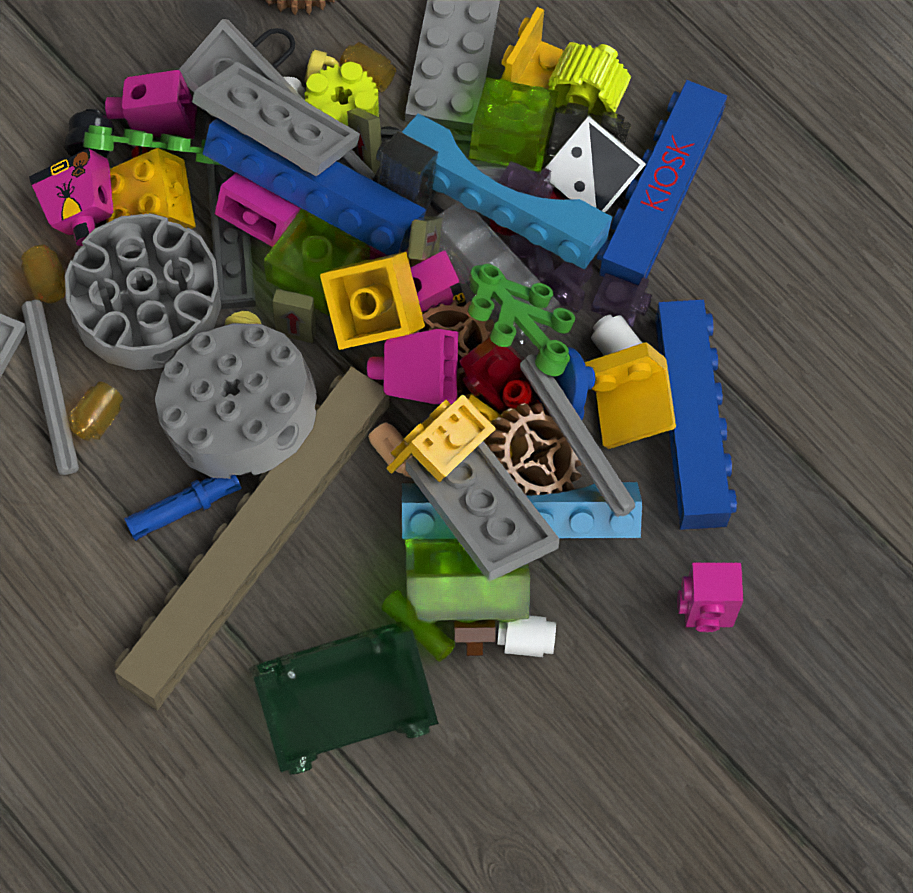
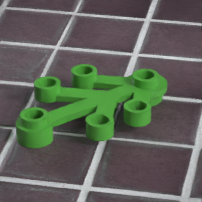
[83,125,221,165]
[468,264,575,376]

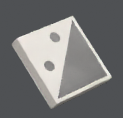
[540,115,646,212]

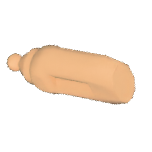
[368,422,413,478]

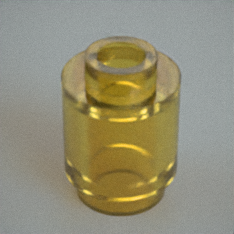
[340,42,396,92]
[21,245,66,303]
[68,382,123,441]

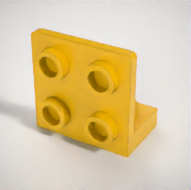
[500,7,564,118]
[106,148,196,229]
[584,342,676,449]
[386,394,495,483]

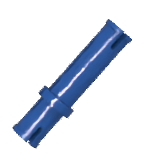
[124,475,242,541]

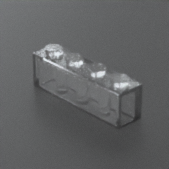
[436,201,560,345]

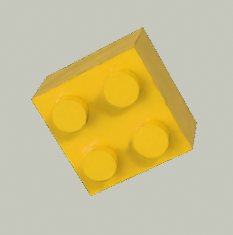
[320,252,425,350]

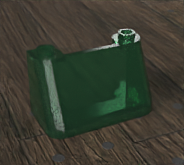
[249,622,439,775]

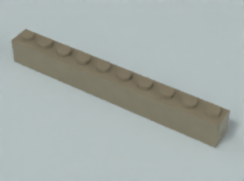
[115,366,390,711]

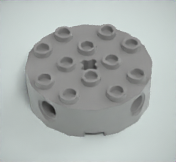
[65,213,221,370]
[155,323,317,479]

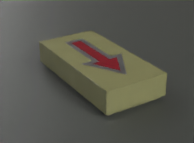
[347,108,385,186]
[408,216,443,260]
[272,289,316,343]

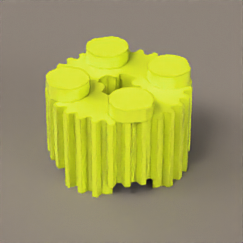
[546,42,631,125]
[304,61,379,126]

